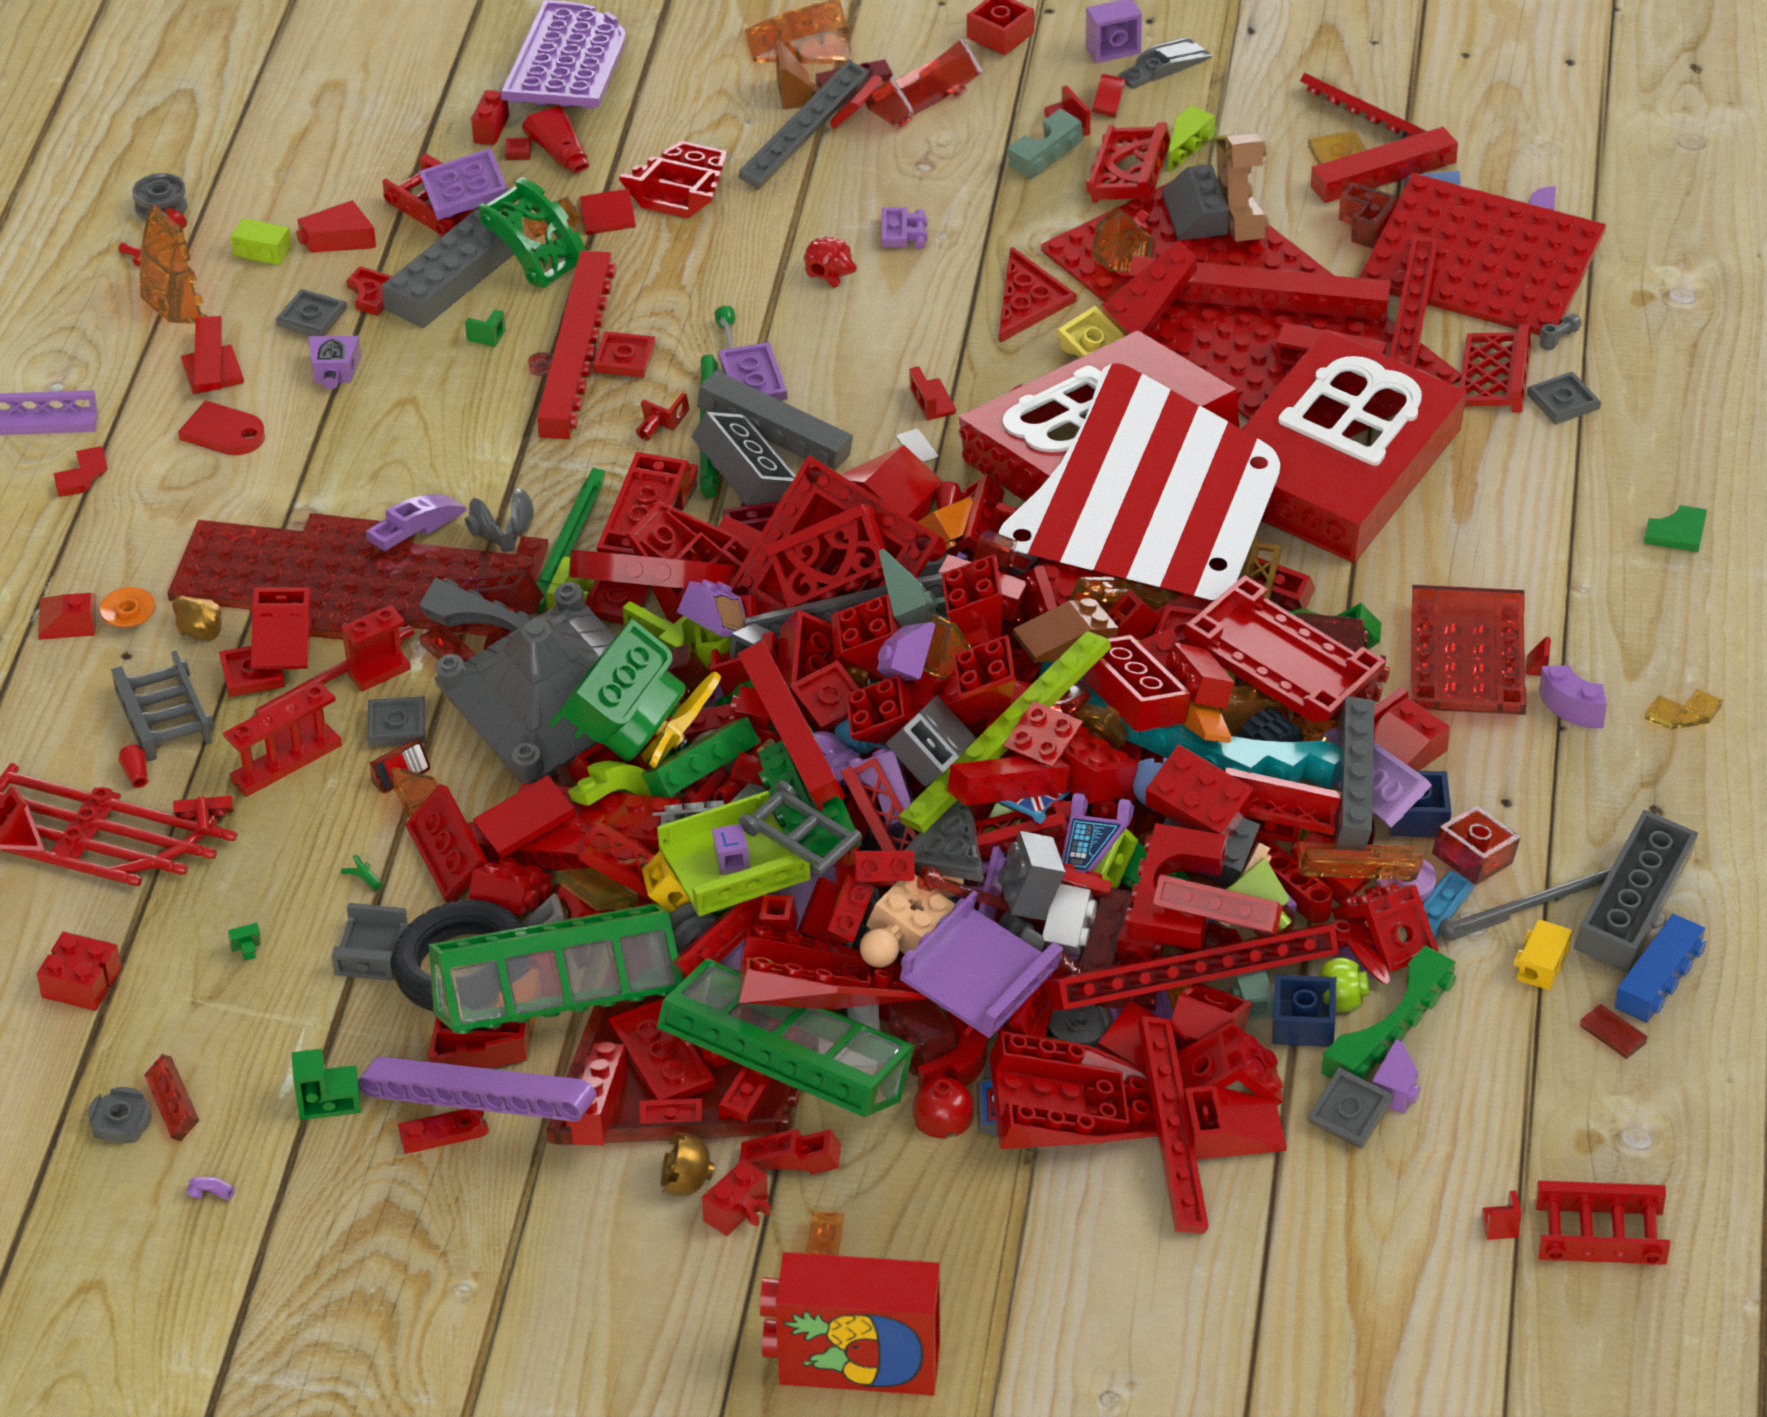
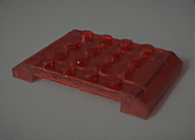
[1410,585,1527,715]

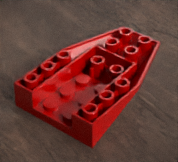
[739,925,927,1010]
[989,1031,1158,1149]

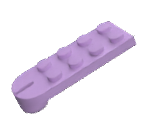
[1317,728,1432,828]

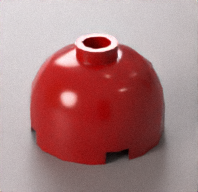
[912,1076,974,1139]

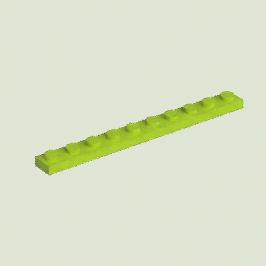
[899,631,1111,834]

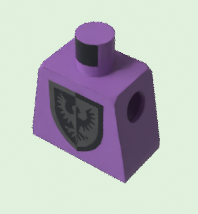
[309,336,361,389]

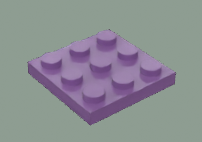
[419,148,508,220]

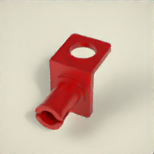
[636,392,690,441]

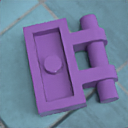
[882,207,928,249]

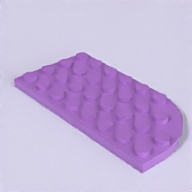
[502,0,625,108]

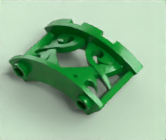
[478,177,586,289]

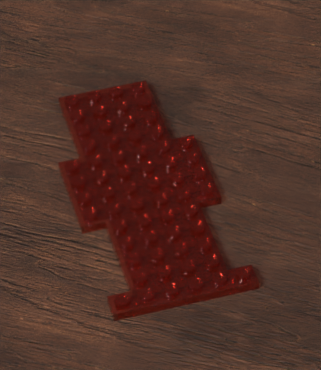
[167,513,549,650]

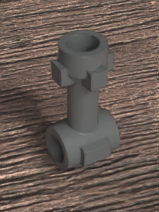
[1539,313,1581,350]

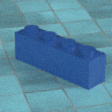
[1615,913,1707,1023]

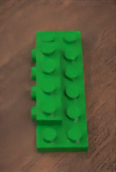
[757,726,862,871]

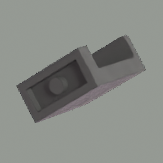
[332,903,408,981]

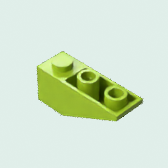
[1168,105,1216,172]

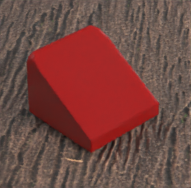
[1525,637,1551,676]

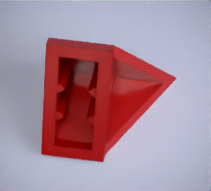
[0,785,45,851]

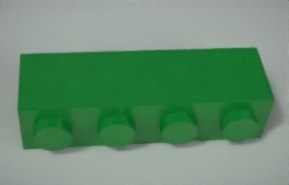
[641,717,761,797]

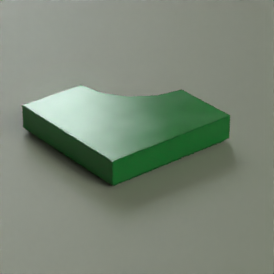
[1644,505,1707,552]

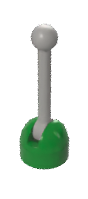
[714,305,736,349]

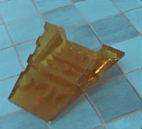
[745,0,852,64]
[140,204,207,324]

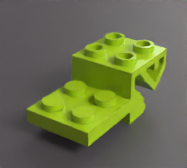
[623,601,731,683]

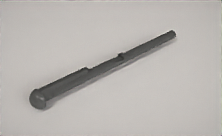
[1439,868,1611,940]

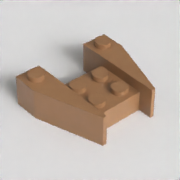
[1213,133,1269,242]

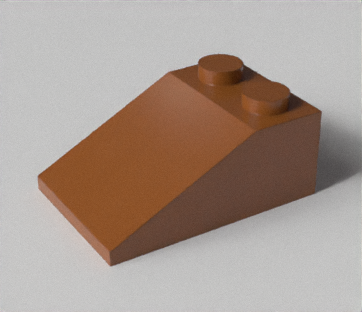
[1012,598,1118,663]

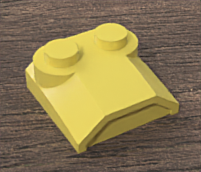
[1056,306,1125,358]

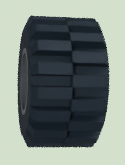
[1235,709,1305,742]

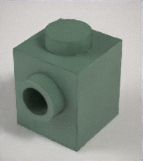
[1230,970,1274,1020]

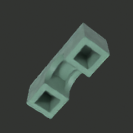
[1007,109,1083,180]

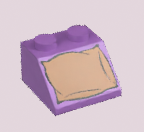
[677,579,746,637]

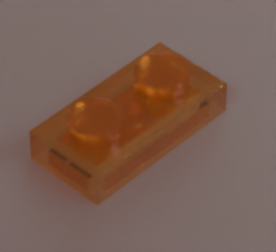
[806,1211,844,1255]

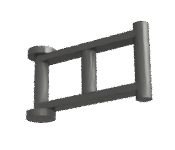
[738,780,862,876]

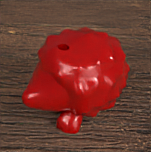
[803,236,857,288]

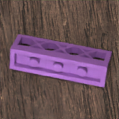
[0,390,98,435]

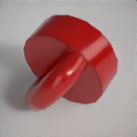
[1127,210,1153,235]

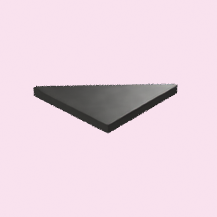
[905,800,984,881]

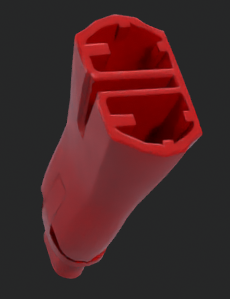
[522,105,589,174]

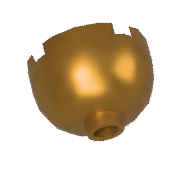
[660,1132,714,1196]

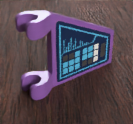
[1061,794,1134,873]

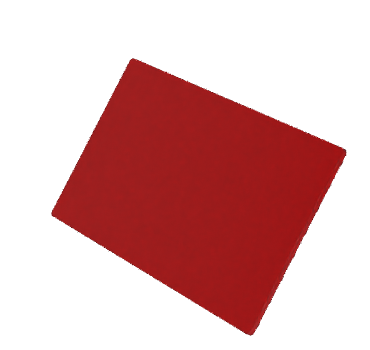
[1041,182,1461,439]

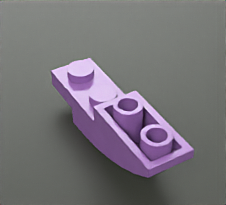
[366,494,467,551]

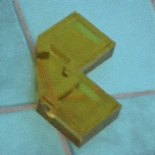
[1645,689,1723,730]

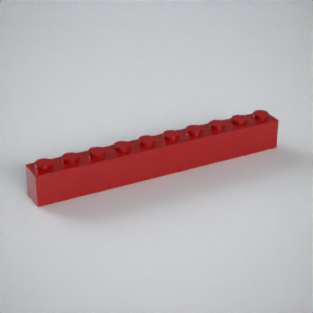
[537,250,616,439]
[1128,256,1391,321]
[1045,924,1339,1010]

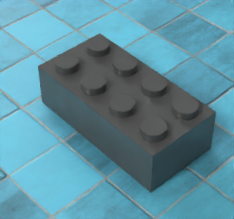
[692,412,796,506]

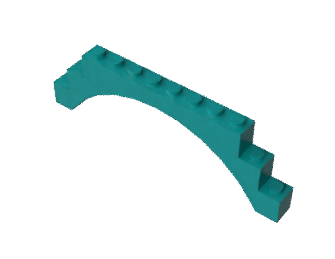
[1039,661,1342,789]

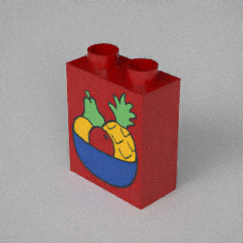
[760,1252,941,1396]

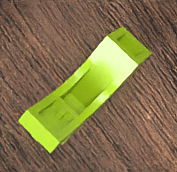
[568,761,652,806]

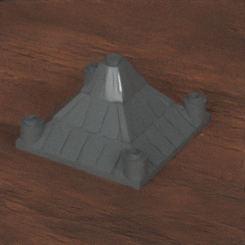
[434,582,615,784]

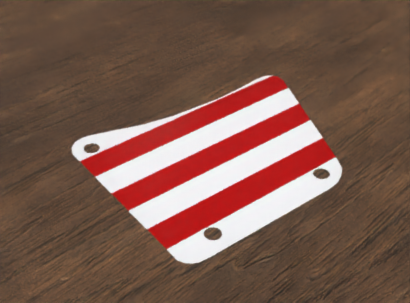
[999,363,1280,600]

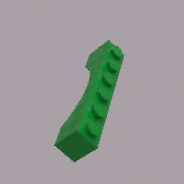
[1321,945,1456,1081]

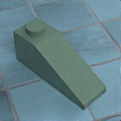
[879,549,937,627]

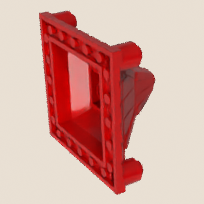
[729,455,946,615]

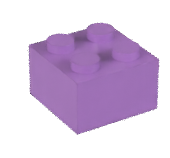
[1085,0,1142,63]

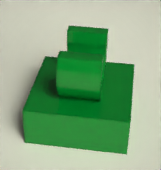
[228,922,261,961]

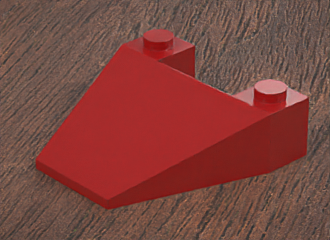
[626,501,752,624]

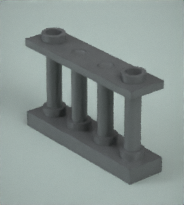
[111,651,214,762]

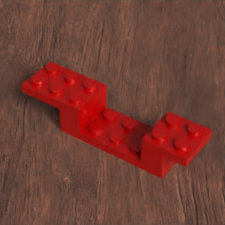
[585,452,698,624]

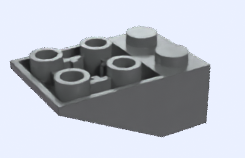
[886,695,976,787]

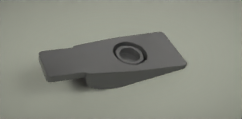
[1119,37,1212,89]

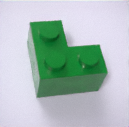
[291,1049,361,1120]

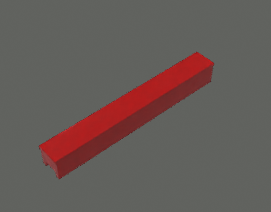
[737,640,845,811]

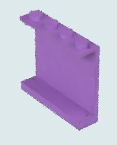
[900,891,1063,1038]

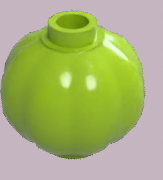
[1319,957,1369,1013]

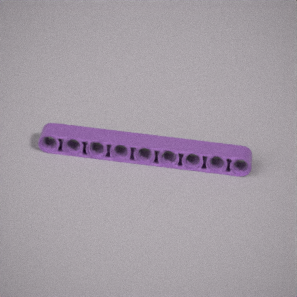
[358,1057,597,1121]

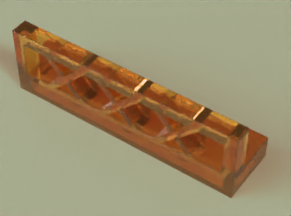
[1297,842,1423,880]

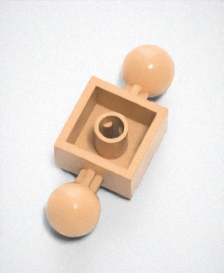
[860,873,964,968]

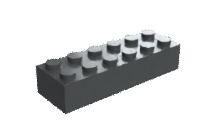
[382,208,514,328]
[1573,810,1698,973]

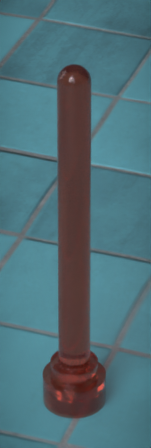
[917,865,1048,924]

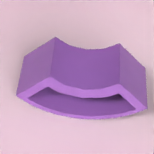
[1539,665,1607,728]

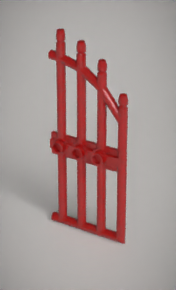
[0,763,238,886]

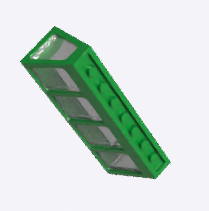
[429,903,683,1034]
[657,959,914,1117]

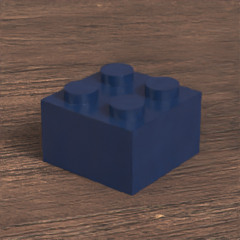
[1389,771,1451,837]
[1272,974,1336,1047]

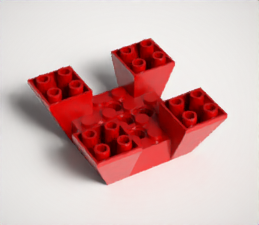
[836,554,1016,745]

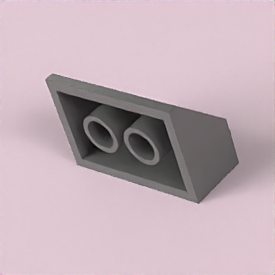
[1162,164,1229,240]

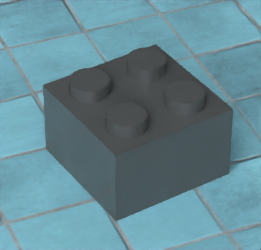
[998,831,1065,920]

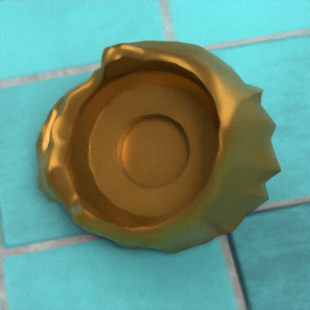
[172,596,222,640]

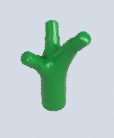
[341,854,382,891]

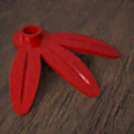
[1330,916,1390,984]

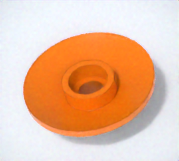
[100,587,156,627]

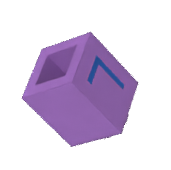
[712,824,750,875]

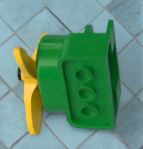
[548,619,721,769]

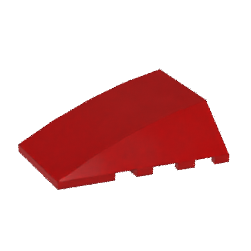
[619,141,727,219]
[840,445,943,522]

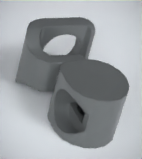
[998,910,1044,951]

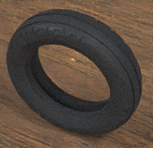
[392,900,529,1011]

